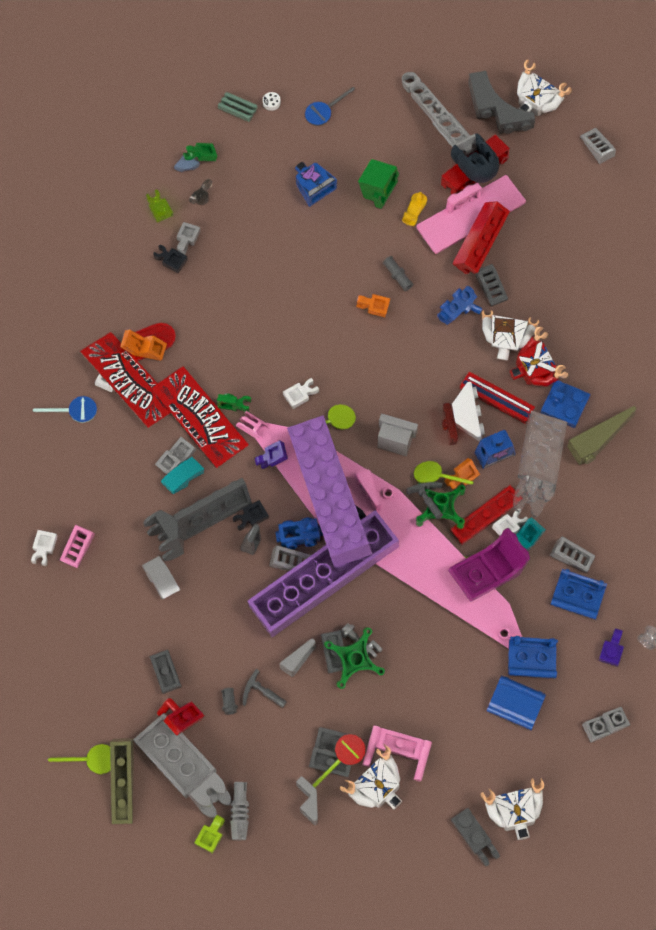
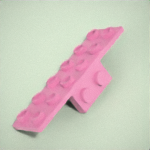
[416,175,526,254]

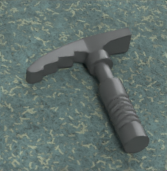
[406,482,443,519]
[243,669,287,708]

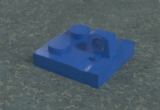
[540,380,591,428]

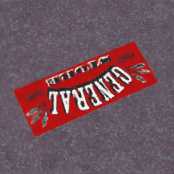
[80,332,171,428]
[151,366,249,468]

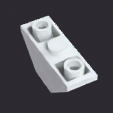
[452,382,485,441]

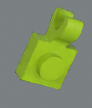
[194,815,225,854]

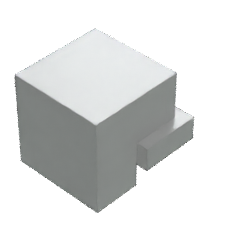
[378,413,418,456]

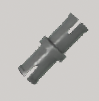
[383,256,414,291]

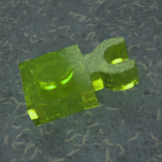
[146,189,173,223]

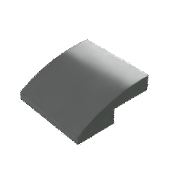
[309,727,359,777]

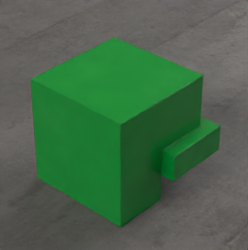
[358,159,399,209]

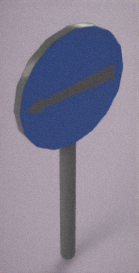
[305,87,355,126]

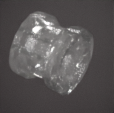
[637,625,656,650]

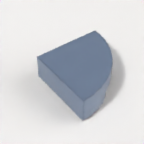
[174,155,200,172]

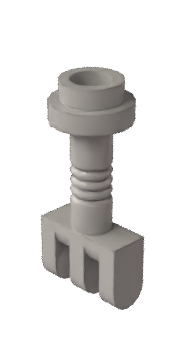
[341,623,383,662]

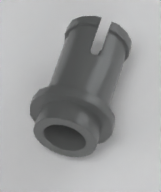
[221,688,238,715]

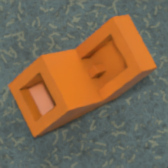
[120,329,167,361]

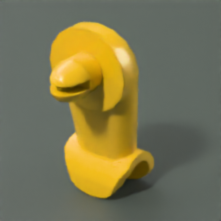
[402,192,427,226]

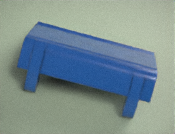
[550,569,607,620]
[508,636,558,678]
[487,675,546,730]

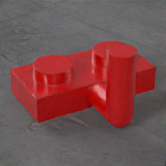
[157,698,205,736]

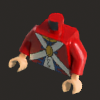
[510,327,568,387]

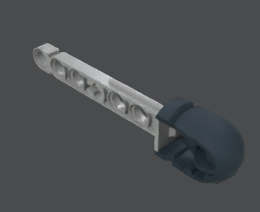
[402,72,499,183]

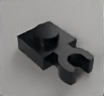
[153,245,188,273]
[232,500,269,531]

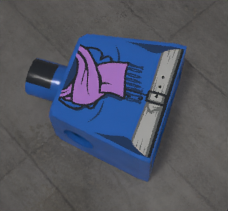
[295,162,337,207]
[475,430,516,469]

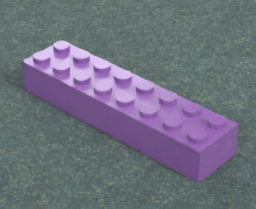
[287,415,372,567]
[248,510,399,637]

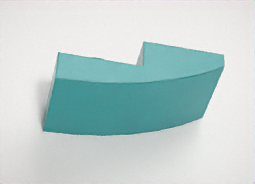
[161,457,204,494]

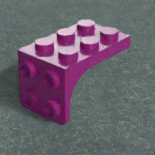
[448,528,530,602]

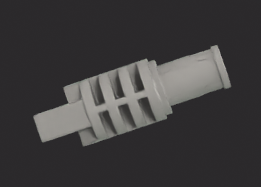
[230,782,249,841]

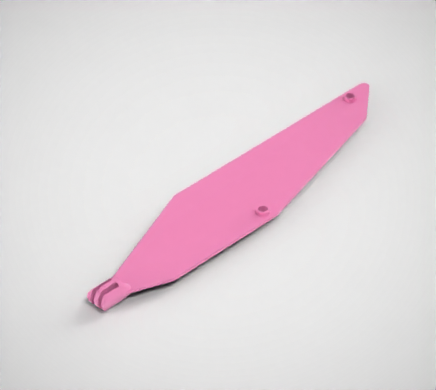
[236,411,522,649]

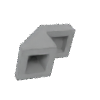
[296,776,318,825]

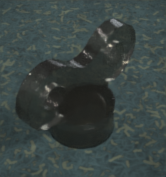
[189,179,212,205]

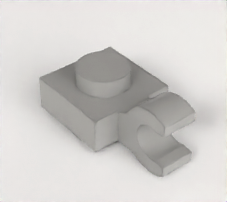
[177,222,201,255]

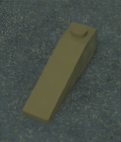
[567,406,637,465]
[110,738,134,824]

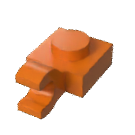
[356,294,391,318]
[444,458,480,489]

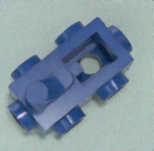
[437,286,482,325]
[275,517,323,550]

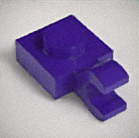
[255,440,288,469]
[598,628,624,667]

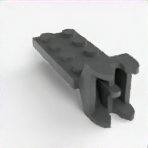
[143,478,252,561]

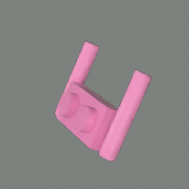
[362,726,432,782]

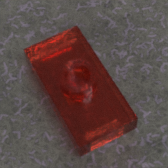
[442,403,458,445]

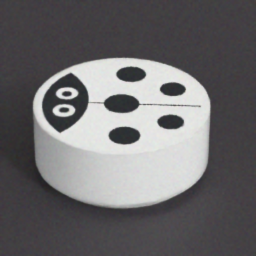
[263,92,280,111]

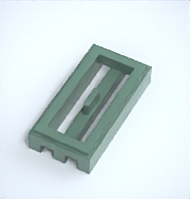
[218,92,258,122]

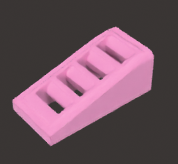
[355,469,381,511]
[60,525,95,568]

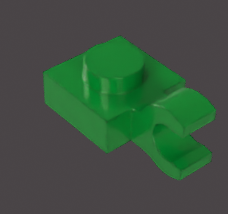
[183,143,218,161]
[217,393,252,412]

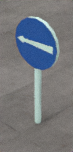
[33,396,97,423]

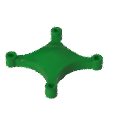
[416,483,466,529]
[324,627,385,689]

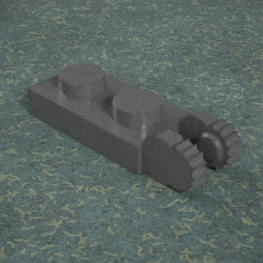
[451,808,500,867]

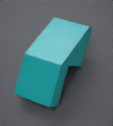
[516,517,546,551]

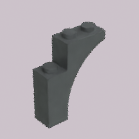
[468,71,535,134]

